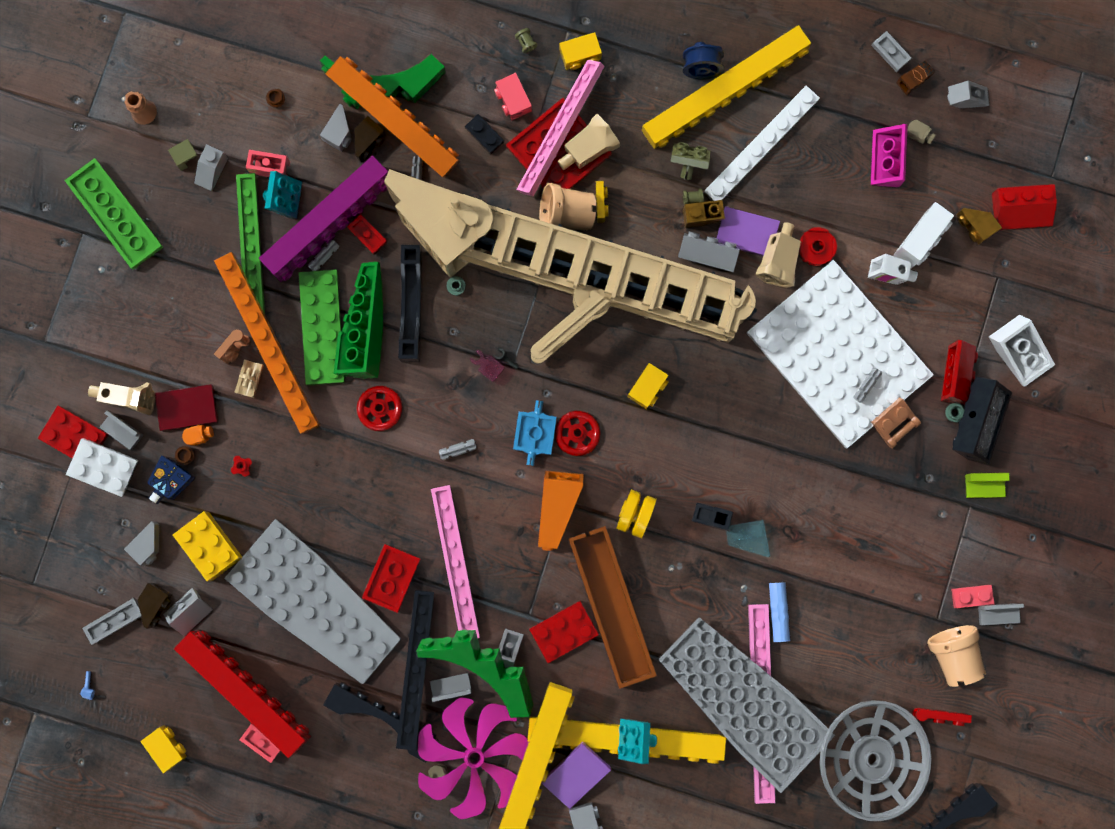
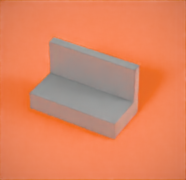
[99,411,143,450]
[163,588,213,636]
[978,603,1024,625]
[430,673,472,702]

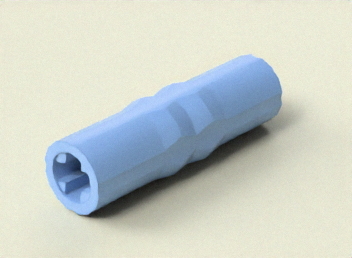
[769,582,790,642]

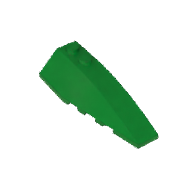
[333,262,383,379]

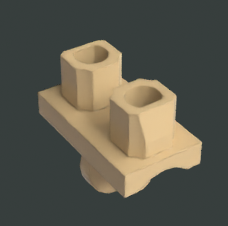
[235,359,264,398]

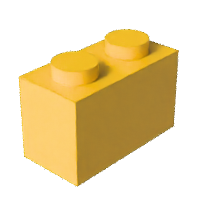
[559,32,602,70]
[627,363,669,409]
[140,725,187,773]

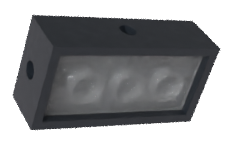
[952,377,1012,465]

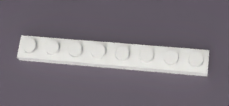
[703,86,820,201]

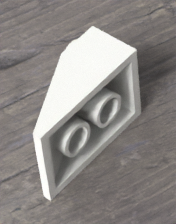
[989,315,1055,387]

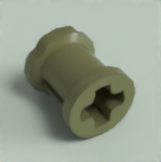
[515,28,538,53]
[683,189,704,205]

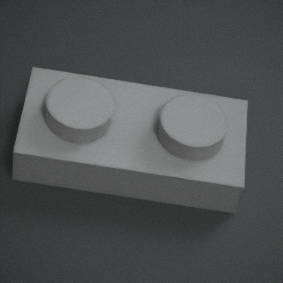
[871,31,912,72]

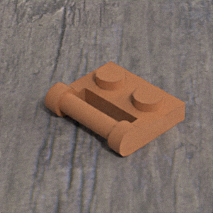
[214,329,250,364]
[871,397,921,449]

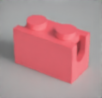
[494,73,532,120]
[246,150,290,177]

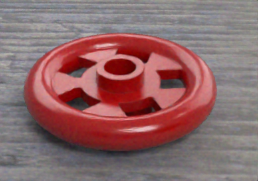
[357,386,402,431]
[555,411,600,456]

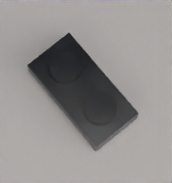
[465,114,504,155]

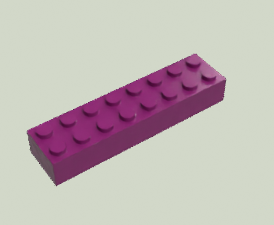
[259,155,388,282]

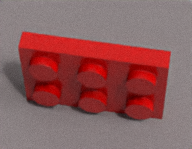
[38,405,109,459]
[362,544,421,613]
[529,601,599,663]

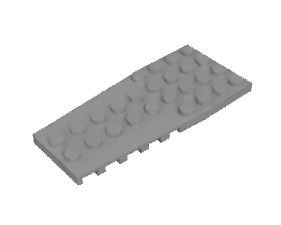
[224,519,401,684]
[659,618,835,793]

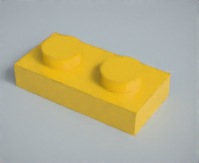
[595,181,609,223]

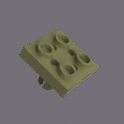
[670,142,711,180]

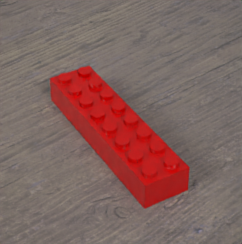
[174,630,312,758]

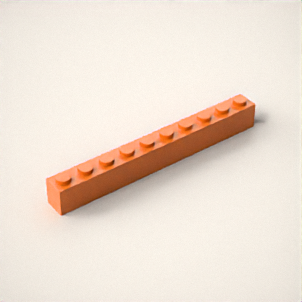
[214,252,320,434]

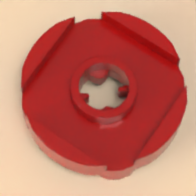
[799,227,837,266]

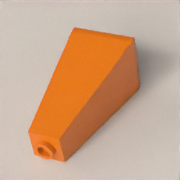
[538,471,584,551]

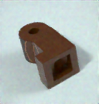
[896,60,935,96]

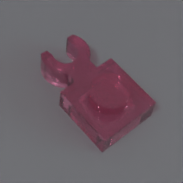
[470,350,505,382]

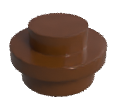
[266,89,285,108]
[175,446,195,465]

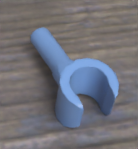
[81,671,95,700]

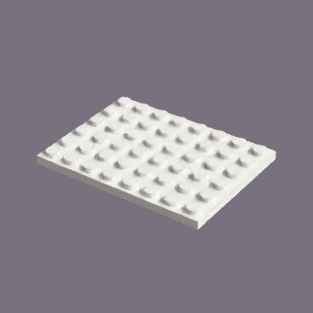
[747,260,933,449]

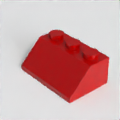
[992,184,1057,230]
[941,340,978,405]

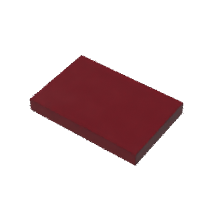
[155,384,218,431]

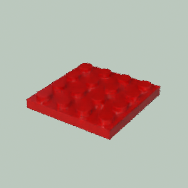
[506,98,612,190]

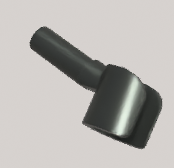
[493,348,519,369]

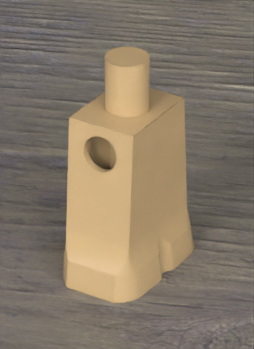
[557,114,620,170]
[756,223,801,288]
[88,382,155,415]

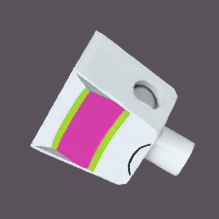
[868,254,918,285]

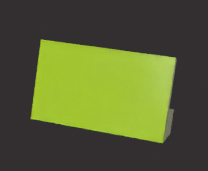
[965,473,1009,498]

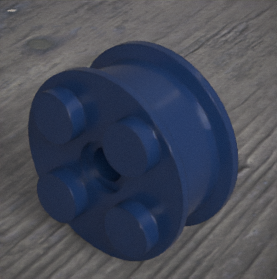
[683,42,724,79]

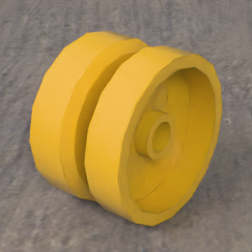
[616,489,657,539]

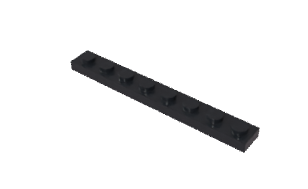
[396,590,434,751]

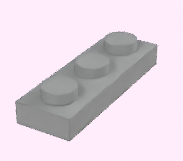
[82,598,141,645]

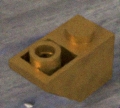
[683,200,725,228]
[956,208,1002,245]

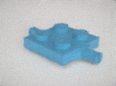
[513,400,557,466]

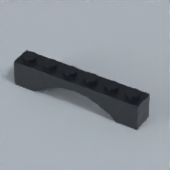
[398,245,422,362]
[323,682,439,763]
[921,783,997,829]

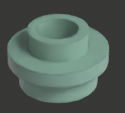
[447,276,466,296]
[945,403,965,422]

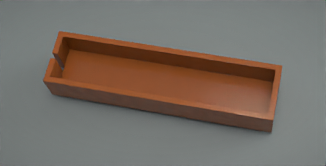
[568,526,657,689]

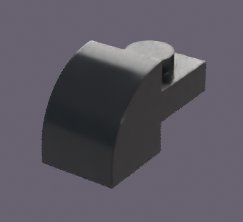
[692,503,734,531]

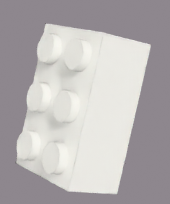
[894,202,954,269]
[66,438,139,497]

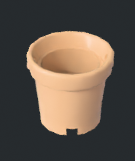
[539,183,596,230]
[927,625,986,687]

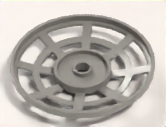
[820,700,931,821]

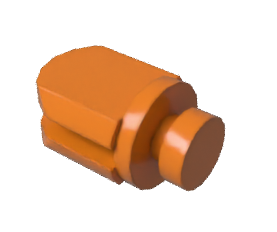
[182,425,214,446]

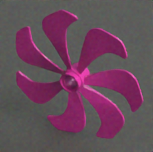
[418,698,529,819]

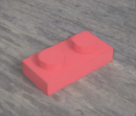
[951,585,994,608]
[240,724,280,763]

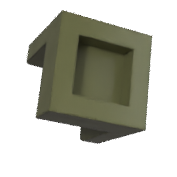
[168,139,197,171]

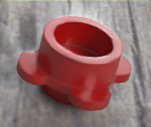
[231,456,252,477]

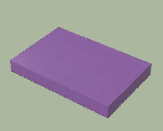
[717,207,780,256]
[541,741,611,809]

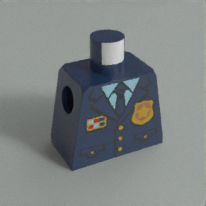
[148,455,195,504]

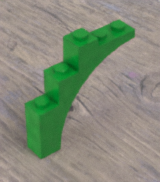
[320,54,446,110]
[416,630,534,718]

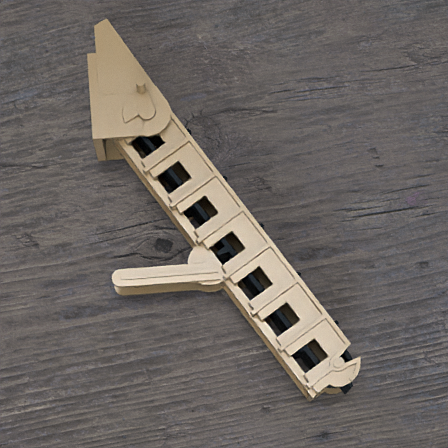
[384,169,757,364]

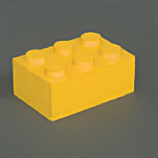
[173,511,242,582]

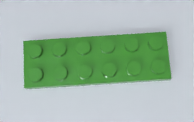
[64,158,163,270]
[299,269,345,386]

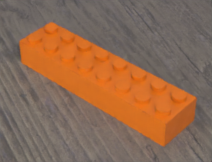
[326,56,460,178]

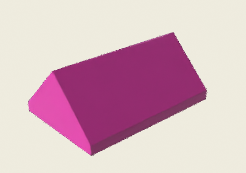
[871,124,907,187]

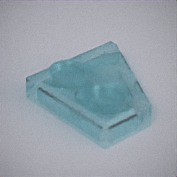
[725,520,770,557]

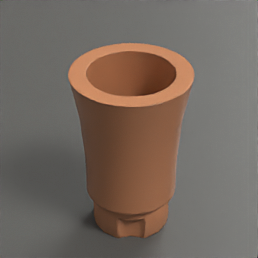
[124,91,157,125]

